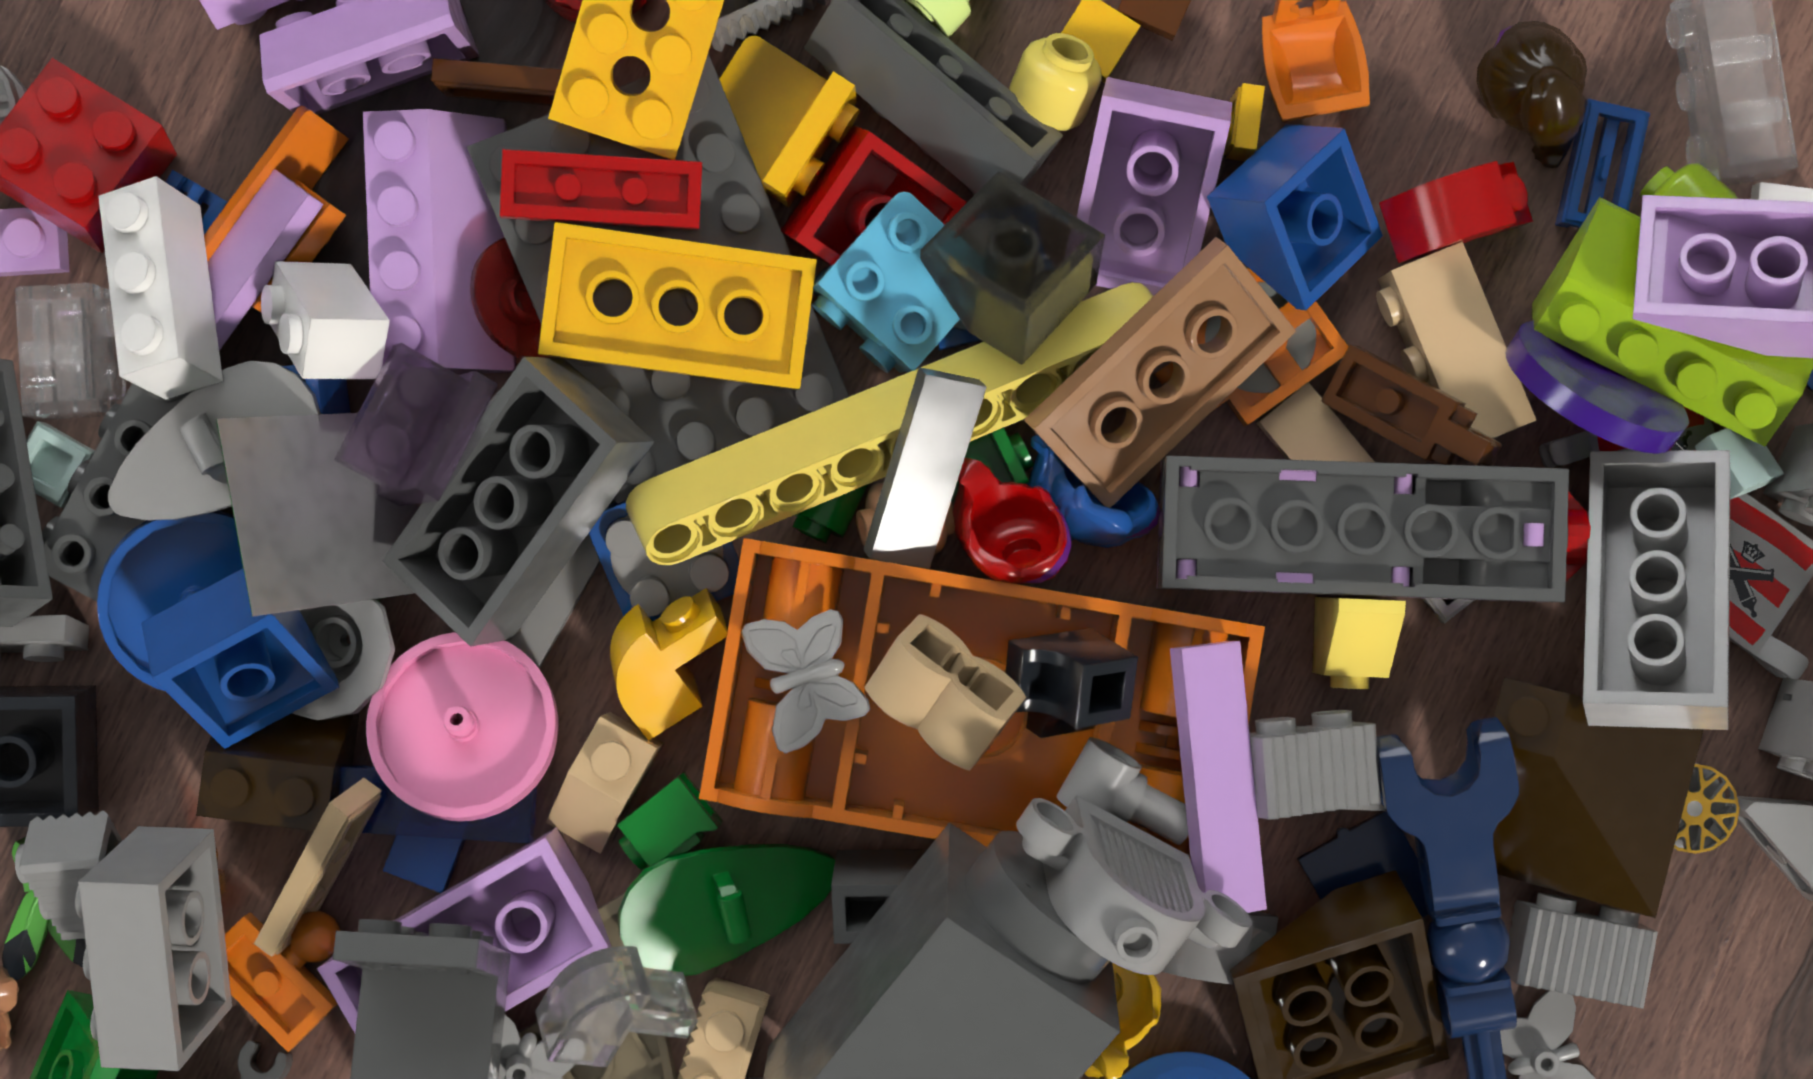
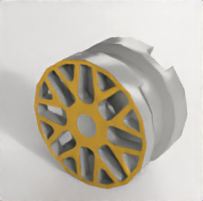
[1673,763,1740,854]

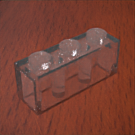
[1666,0,1799,186]

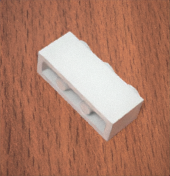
[99,176,223,400]

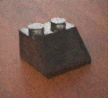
[920,171,1105,365]

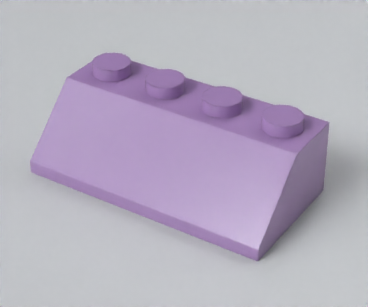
[363,109,516,377]
[317,827,612,1033]

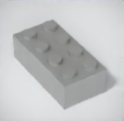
[1583,450,1731,730]

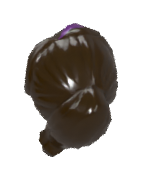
[1476,21,1587,168]

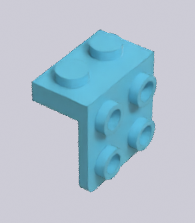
[812,192,993,373]

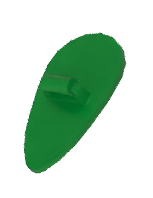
[618,844,835,978]

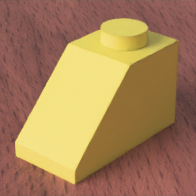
[1312,597,1406,689]

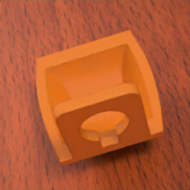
[1262,0,1370,122]

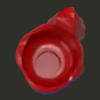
[952,458,1071,585]

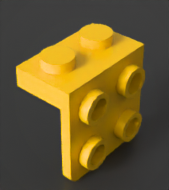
[719,36,860,207]

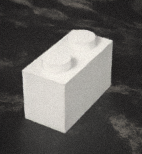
[261,261,390,379]

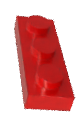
[500,149,702,230]

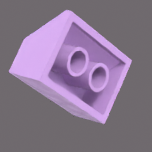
[259,0,479,115]

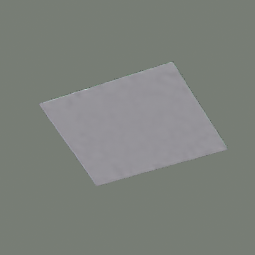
[216,411,419,617]

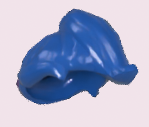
[1027,435,1161,548]

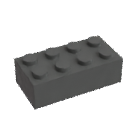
[382,357,655,647]

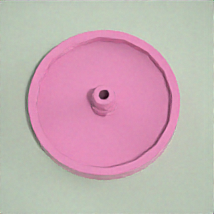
[366,632,559,821]

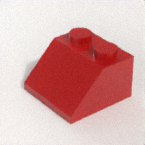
[781,126,971,266]

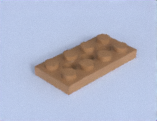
[1024,237,1296,508]

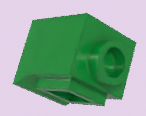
[617,772,723,870]

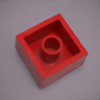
[0,58,177,254]

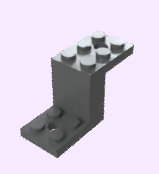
[333,919,510,1079]

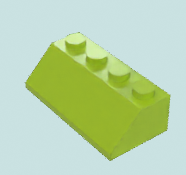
[1532,197,1813,447]

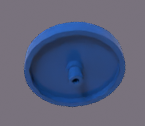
[97,510,243,691]

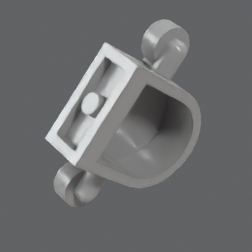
[1016,795,1252,975]

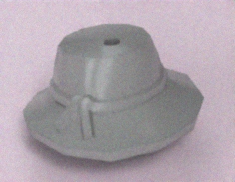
[292,599,395,720]

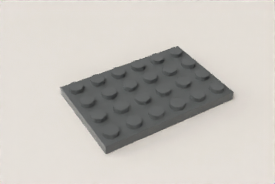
[467,53,849,504]

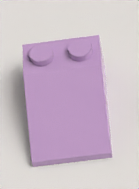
[1064,77,1232,296]
[1633,195,1813,358]

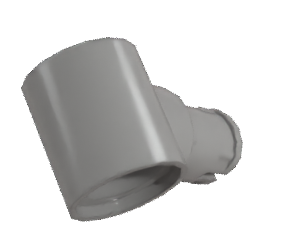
[1056,737,1188,845]

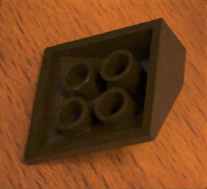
[1493,677,1704,919]
[1230,870,1450,1079]

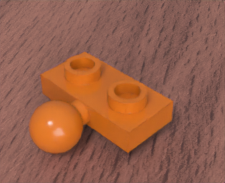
[225,911,340,1052]

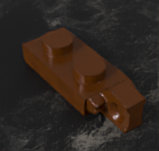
[1321,344,1503,466]

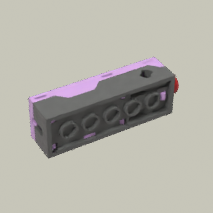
[1156,456,1591,602]

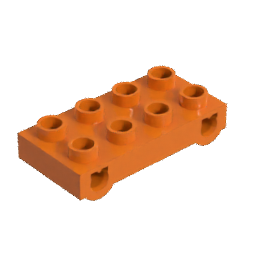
[699,538,1265,861]

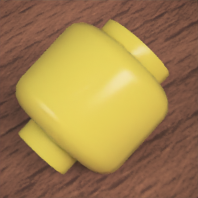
[1009,33,1102,131]

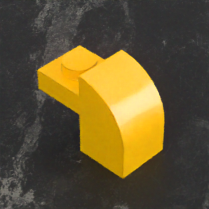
[610,588,728,741]

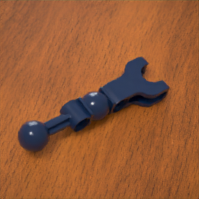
[1376,717,1519,1079]

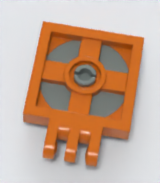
[1154,268,1349,427]

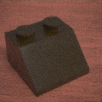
[196,712,360,831]

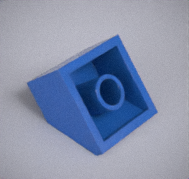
[1207,124,1383,310]
[141,568,339,749]

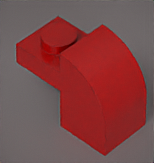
[1379,161,1533,263]

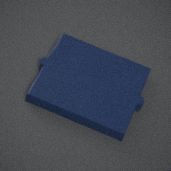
[1297,811,1428,918]

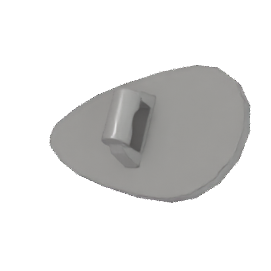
[108,361,321,520]

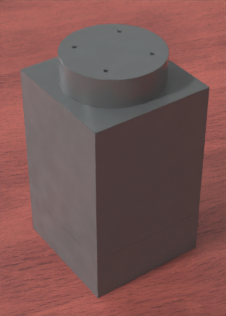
[763,822,1120,1079]

